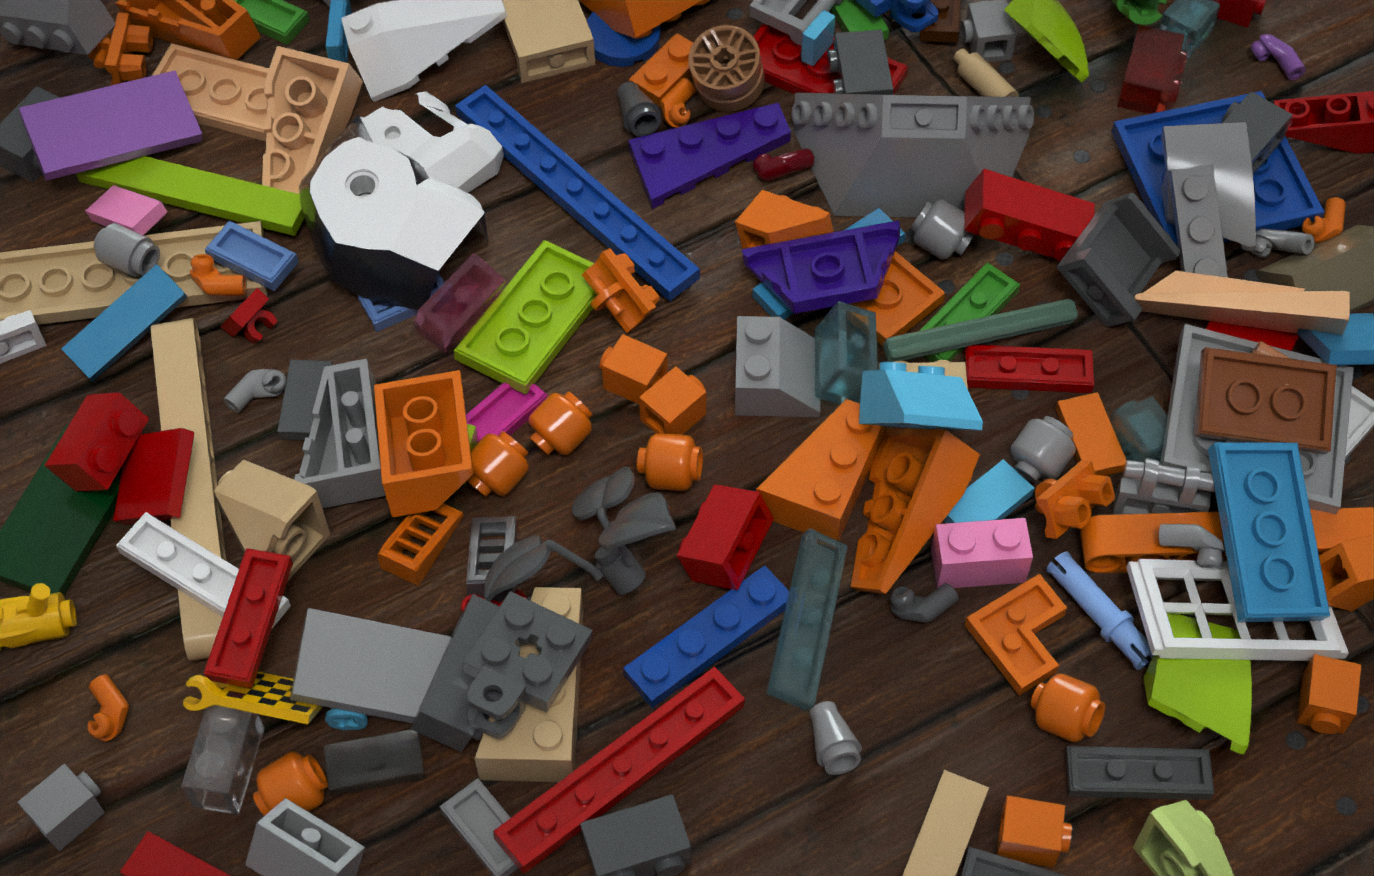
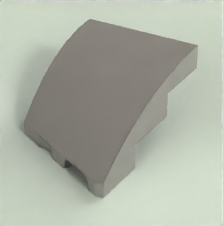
[1161,122,1256,251]

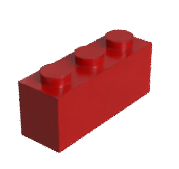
[964,169,1095,261]

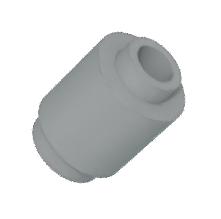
[94,223,160,276]

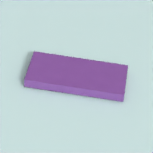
[19,71,202,181]

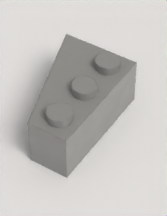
[294,358,386,508]

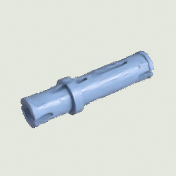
[1046,551,1153,670]

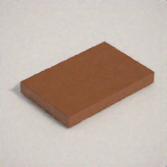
[1194,347,1337,454]

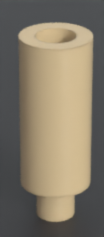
[953,48,1019,97]

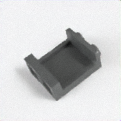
[1056,193,1181,327]

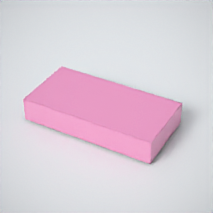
[85,185,167,235]

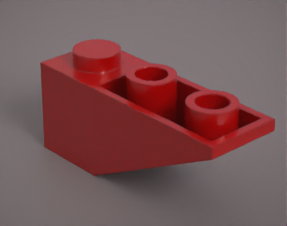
[1274,91,1374,154]

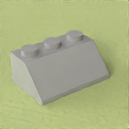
[0,0,116,55]

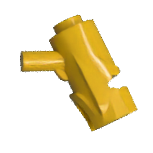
[0,583,77,651]

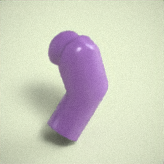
[1251,34,1306,80]

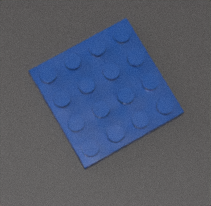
[1111,91,1325,247]

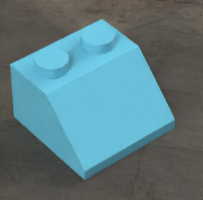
[859,362,983,430]

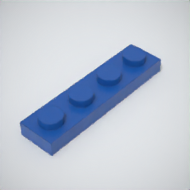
[623,565,794,708]

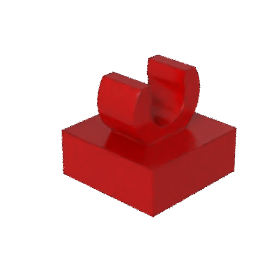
[220,288,277,344]

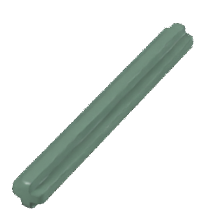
[883,299,1078,362]

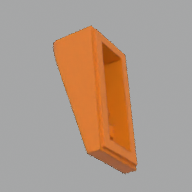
[377,503,464,586]

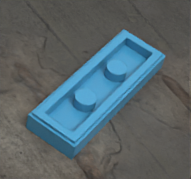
[61,264,188,382]

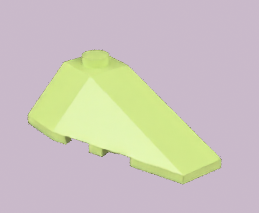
[1133,800,1234,876]

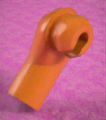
[660,78,696,128]

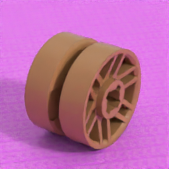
[688,25,765,112]

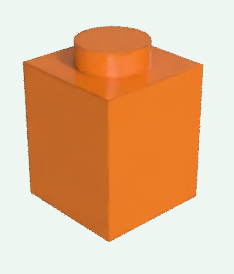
[599,334,668,404]
[639,366,707,435]
[1297,654,1361,734]
[996,795,1072,868]

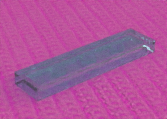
[767,528,848,710]

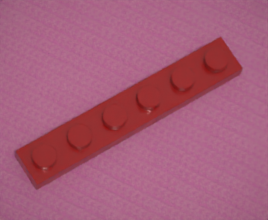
[493,666,745,874]

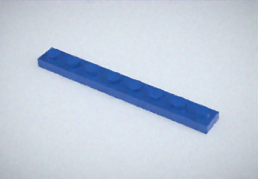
[456,85,700,301]

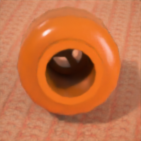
[528,391,593,456]
[466,431,529,497]
[637,433,703,491]
[1031,674,1105,742]
[253,751,329,816]

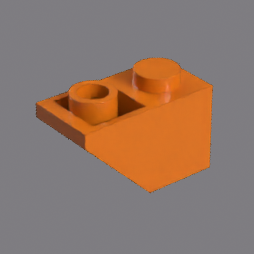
[735,190,834,249]
[1319,535,1374,612]

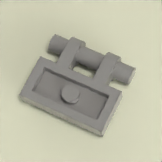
[1112,458,1215,515]

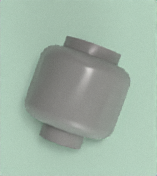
[910,199,974,260]
[1010,416,1076,483]

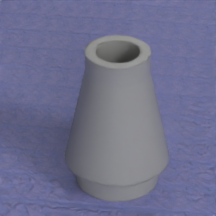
[809,701,862,775]

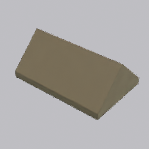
[1256,225,1374,314]

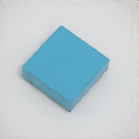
[801,10,835,66]

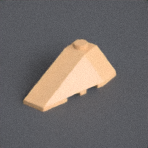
[262,46,363,194]

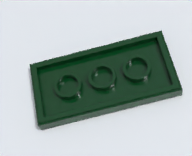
[0,424,123,596]

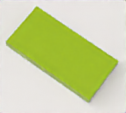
[454,240,597,395]

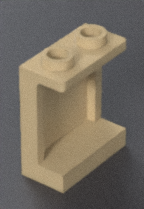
[500,0,595,83]

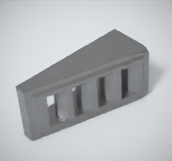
[466,516,517,602]

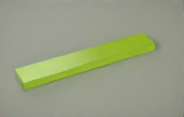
[75,156,305,236]

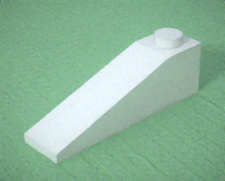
[341,0,507,102]

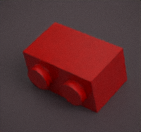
[44,392,149,491]
[676,484,774,590]

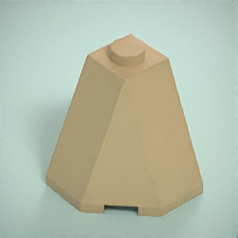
[213,459,331,582]

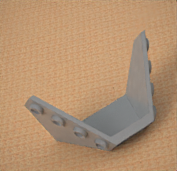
[792,93,1034,217]

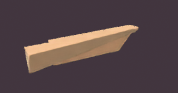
[1134,271,1350,335]

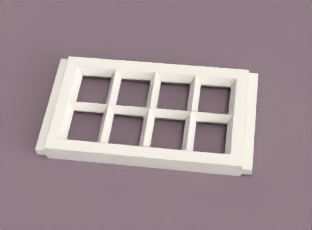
[1126,559,1348,661]

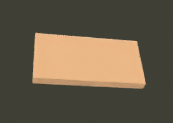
[152,43,269,141]

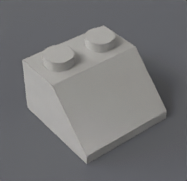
[735,316,820,417]

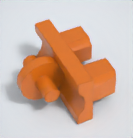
[87,12,154,86]
[582,248,660,333]
[1035,460,1115,539]

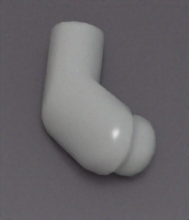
[1250,228,1315,258]
[223,369,286,413]
[1159,524,1225,568]

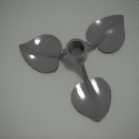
[484,466,676,602]

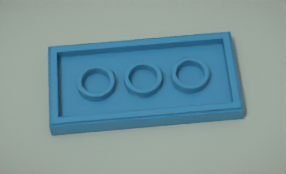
[1208,443,1330,622]

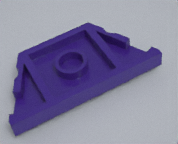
[742,220,900,314]

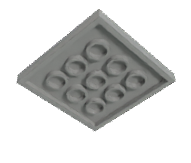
[1160,324,1354,514]

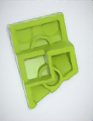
[1004,0,1089,83]
[1143,614,1252,755]

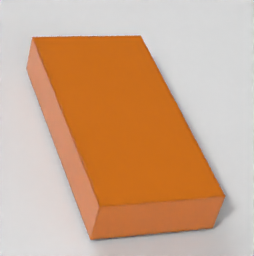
[1055,392,1126,476]

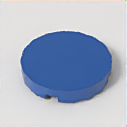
[587,12,661,67]

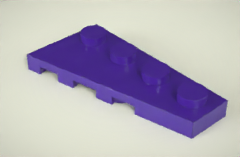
[628,103,791,209]

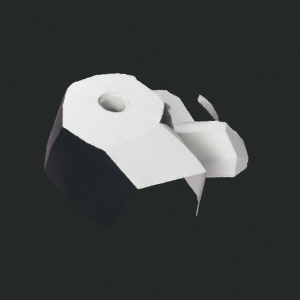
[299,92,504,312]

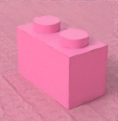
[931,518,1033,588]

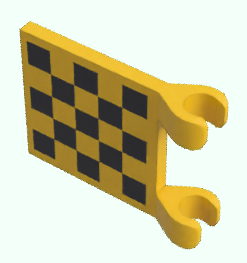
[183,672,324,724]

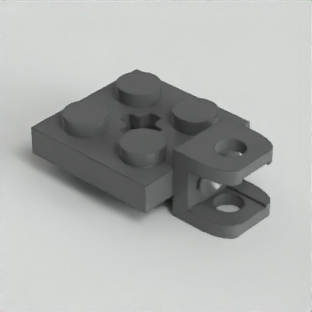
[463,591,593,739]

